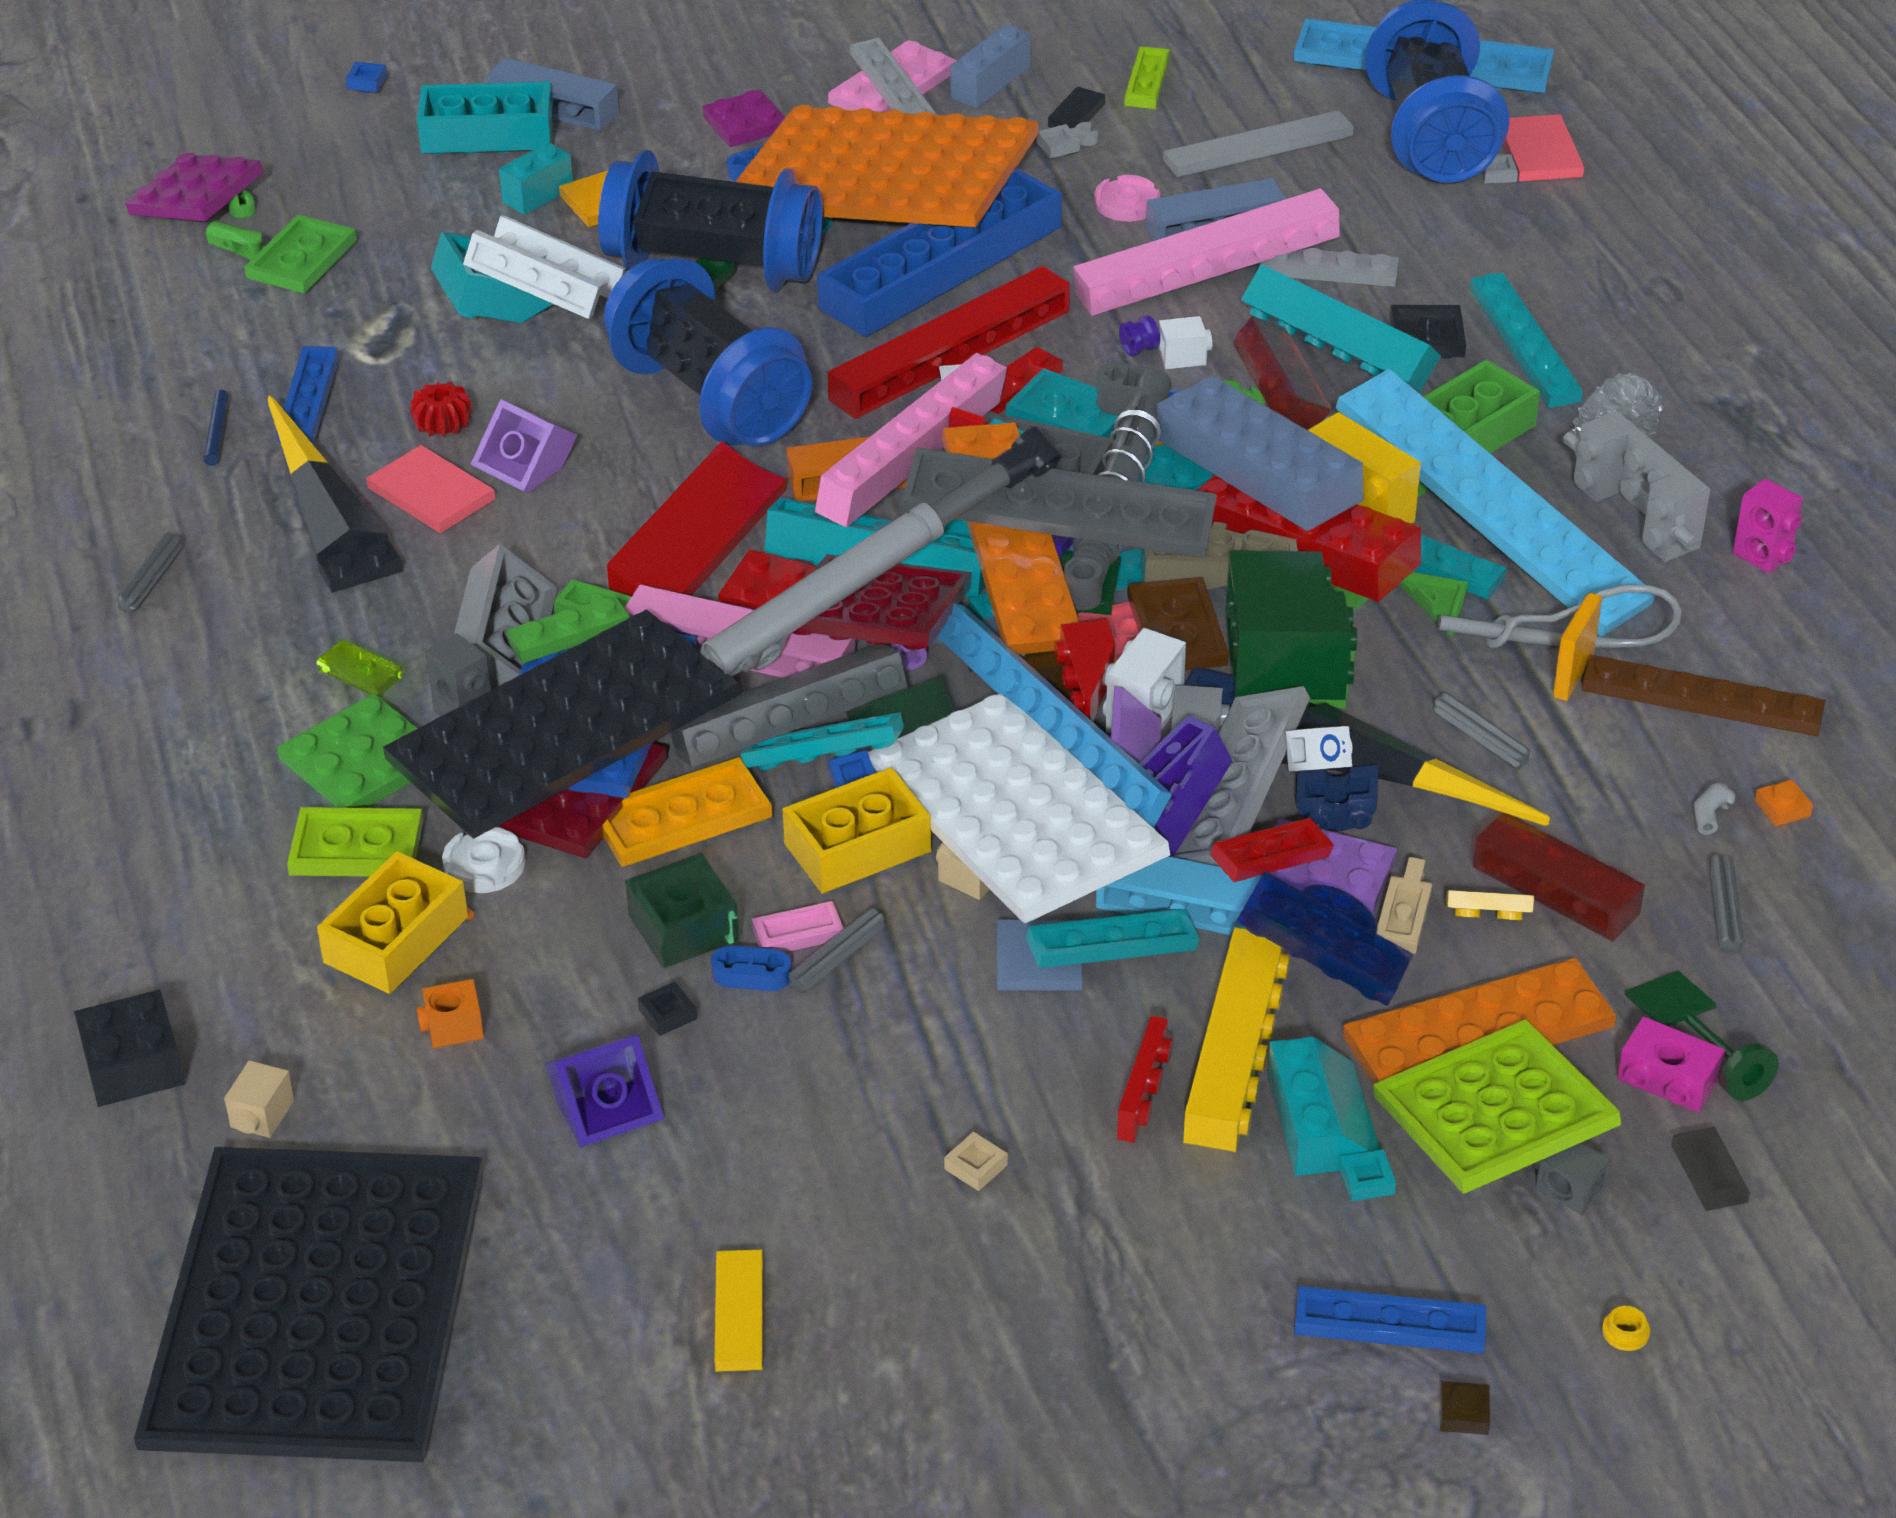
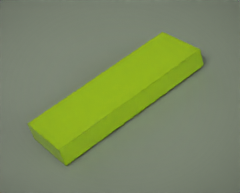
[1124,46,1170,109]

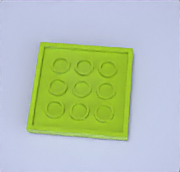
[1373,1019,1621,1194]

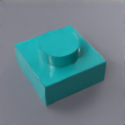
[1339,1149,1396,1202]

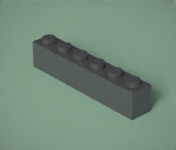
[670,644,908,767]

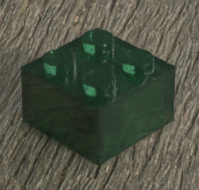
[625,852,740,969]

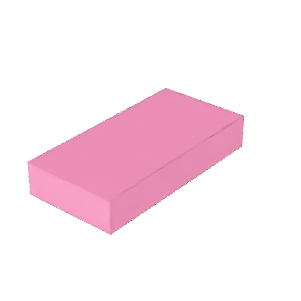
[752,901,844,953]

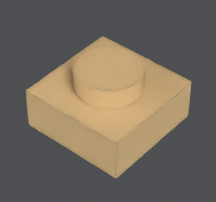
[944,1132,1008,1191]

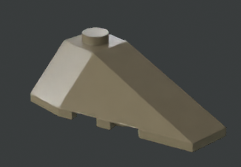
[1141,521,1298,590]

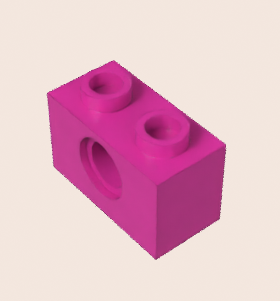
[1617,1016,1725,1113]

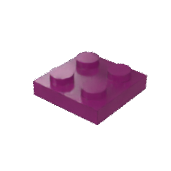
[702,90,786,147]

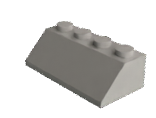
[454,544,558,689]

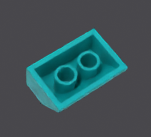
[1267,1037,1380,1176]

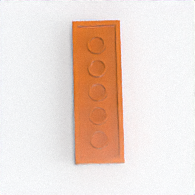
[1343,958,1616,1084]

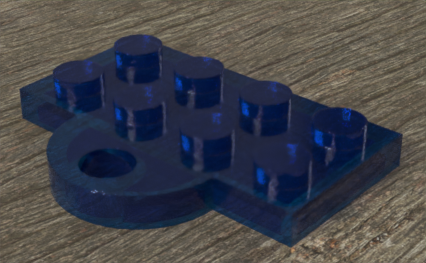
[1236,871,1413,1006]

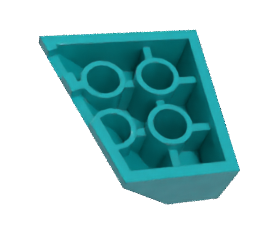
[431,231,553,323]

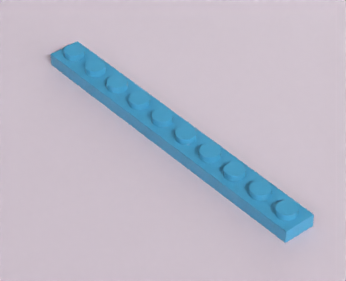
[937,603,1172,828]

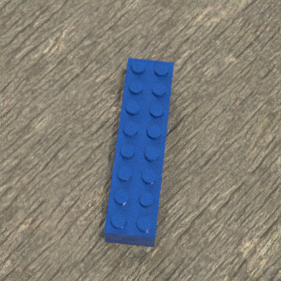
[817,168,1062,337]

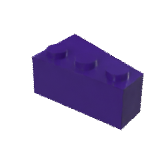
[1138,715,1233,856]

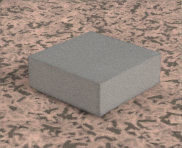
[1481,154,1518,184]

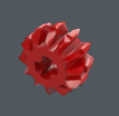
[410,381,472,437]

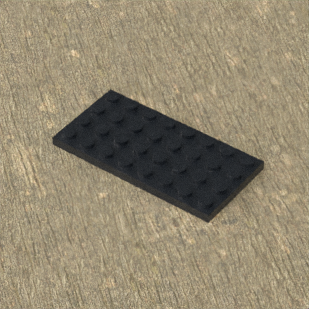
[383,609,740,839]

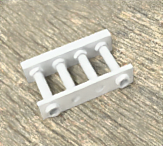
[463,215,626,319]

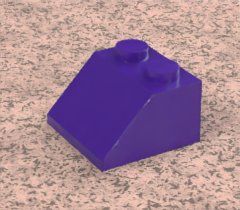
[545,1035,664,1147]

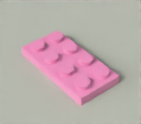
[828,40,957,112]

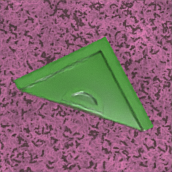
[1399,572,1468,636]

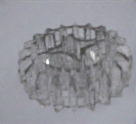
[1572,372,1664,437]

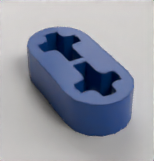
[711,946,791,991]

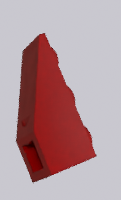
[1054,619,1115,722]

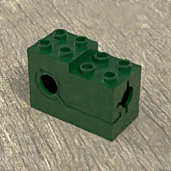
[1225,551,1357,700]

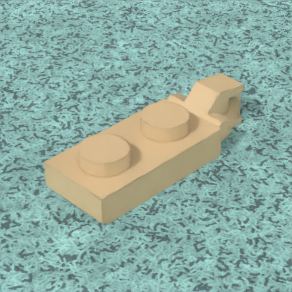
[1374,857,1432,955]

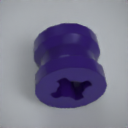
[1119,315,1160,356]

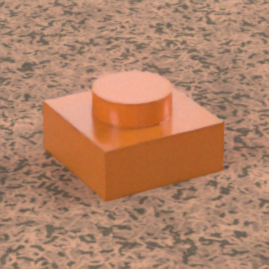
[1755,779,1813,827]

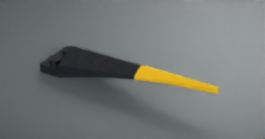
[268,395,403,593]
[1281,702,1550,826]

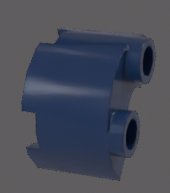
[1296,765,1379,831]

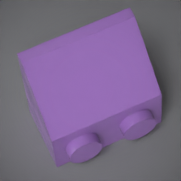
[471,399,577,493]
[1111,687,1166,763]

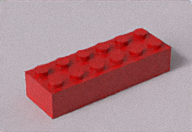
[1196,475,1421,602]

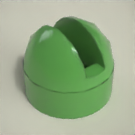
[228,190,256,218]

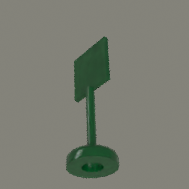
[1625,970,1779,1101]

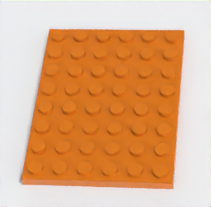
[735,105,1039,227]

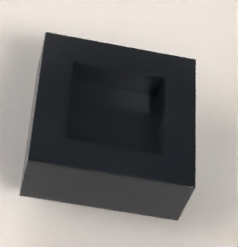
[638,982,697,1036]

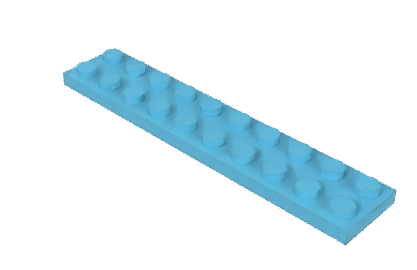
[1335,369,1656,637]

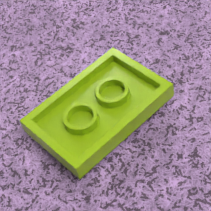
[287,807,424,877]

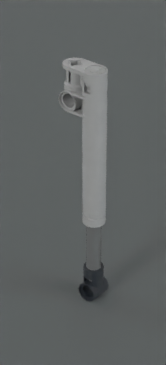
[700,426,1062,677]

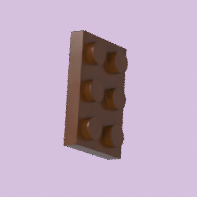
[1127,577,1229,670]

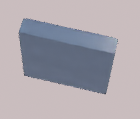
[997,920,1083,991]

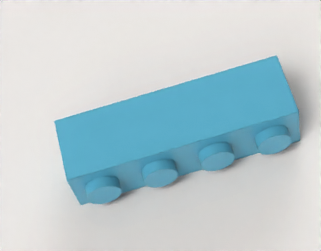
[1096,856,1272,935]

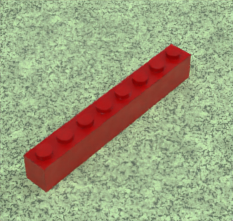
[827,265,1070,419]

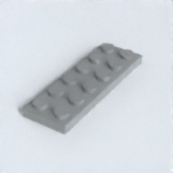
[1169,686,1310,866]

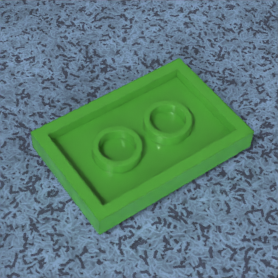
[244,214,357,294]

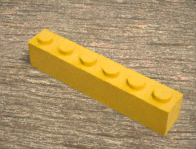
[1183,927,1291,1152]

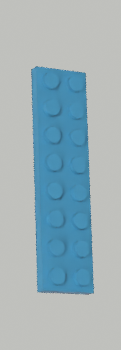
[1293,18,1554,93]

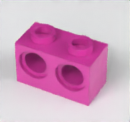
[1732,478,1803,574]

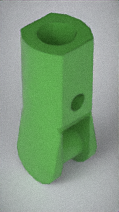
[206,221,264,260]

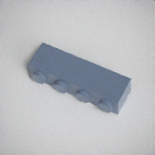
[486,57,619,131]
[1146,178,1286,241]

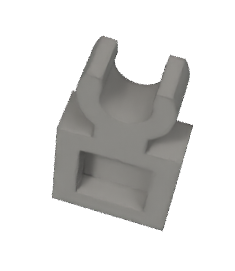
[1037,122,1098,159]

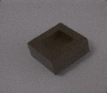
[1440,1381,1490,1435]

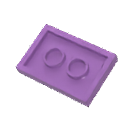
[1264,819,1397,914]

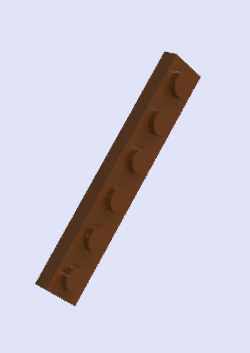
[1582,655,1826,737]

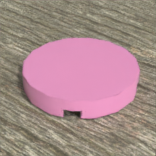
[1094,175,1160,222]

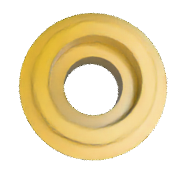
[1602,1306,1650,1351]

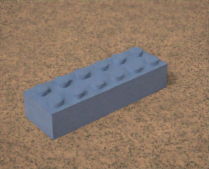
[1157,375,1364,531]

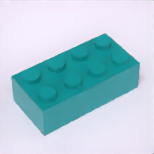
[417,81,554,155]

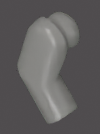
[1693,783,1735,835]

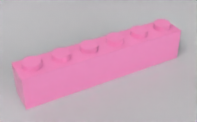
[624,585,856,678]

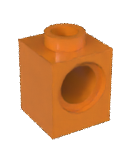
[416,979,484,1049]

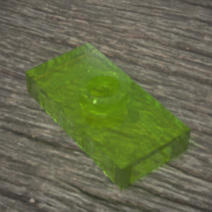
[316,639,403,697]

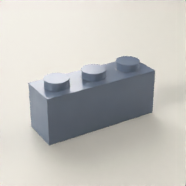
[951,24,1031,108]

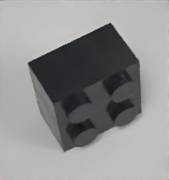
[74,989,185,1107]

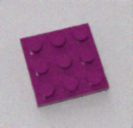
[125,153,264,221]

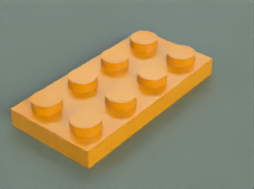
[602,757,773,867]

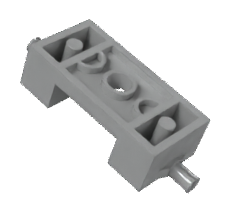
[1563,411,1710,562]

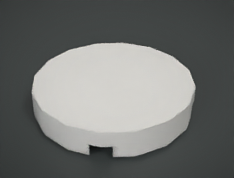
[442,827,526,893]

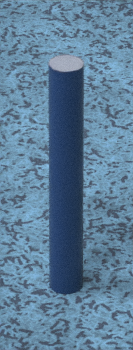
[203,390,229,466]

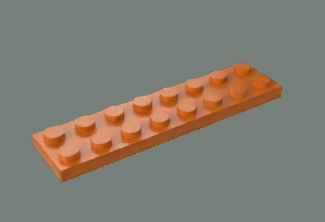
[942,422,1079,654]

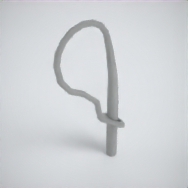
[1438,585,1682,648]

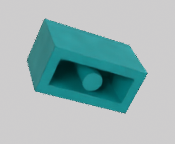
[499,142,573,215]

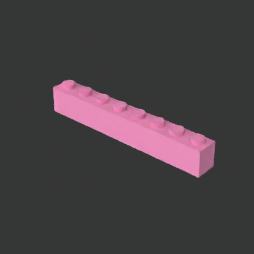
[1073,188,1340,316]
[815,353,1007,528]

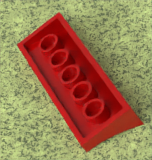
[607,441,787,597]

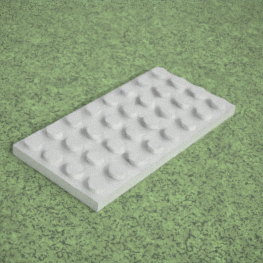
[868,693,1170,924]

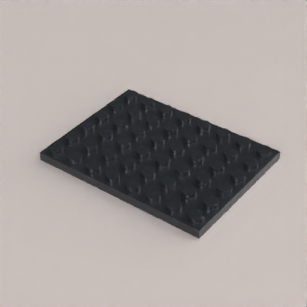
[134,1147,483,1462]

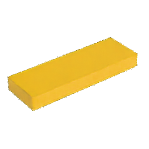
[714,1250,763,1372]

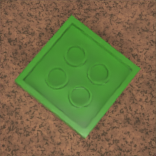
[277,693,418,808]

